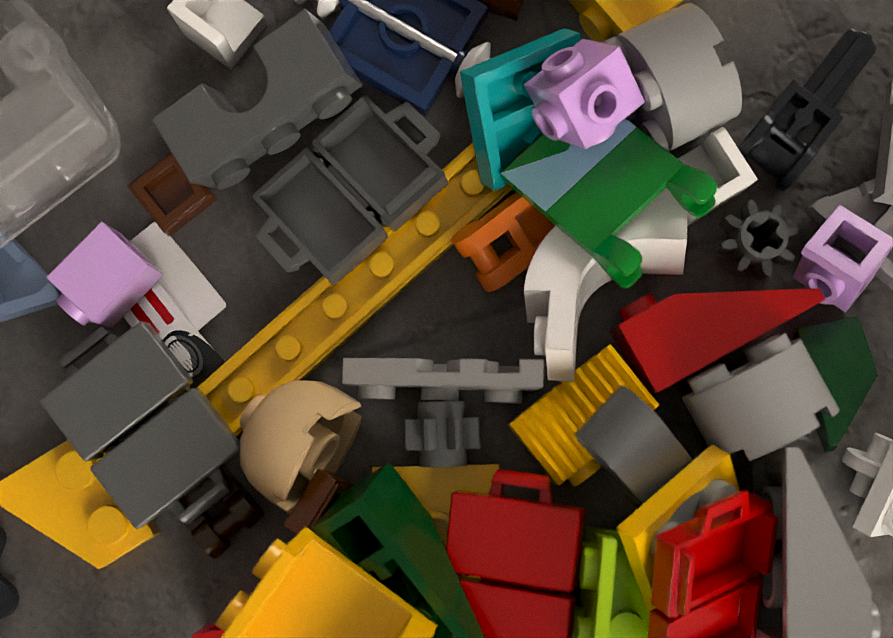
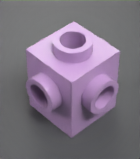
[524,39,645,149]

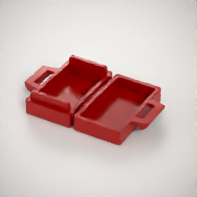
[446,469,585,638]
[648,490,778,638]

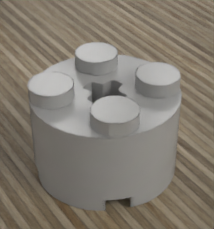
[602,3,742,152]
[682,333,840,461]

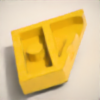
[0,440,160,569]

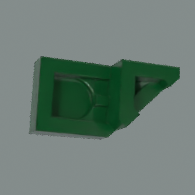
[792,316,878,453]

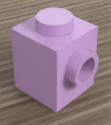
[46,222,164,328]

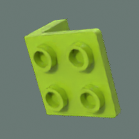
[572,526,649,638]

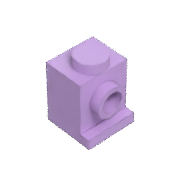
[792,205,893,313]

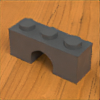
[152,9,363,190]

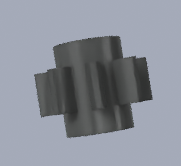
[714,200,799,280]
[403,401,480,467]

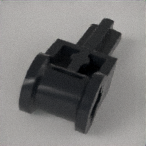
[738,28,877,192]

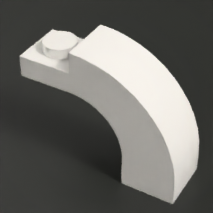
[524,188,688,382]

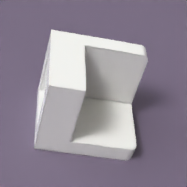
[167,0,268,70]
[678,127,758,226]

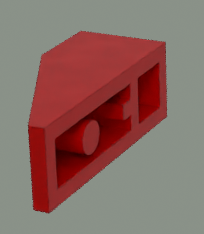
[609,288,825,394]

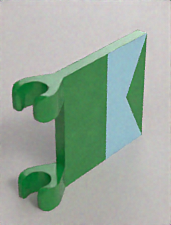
[500,118,718,288]

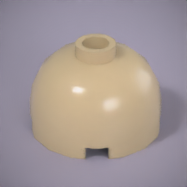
[240,380,362,514]

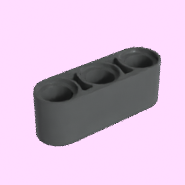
[574,386,693,508]

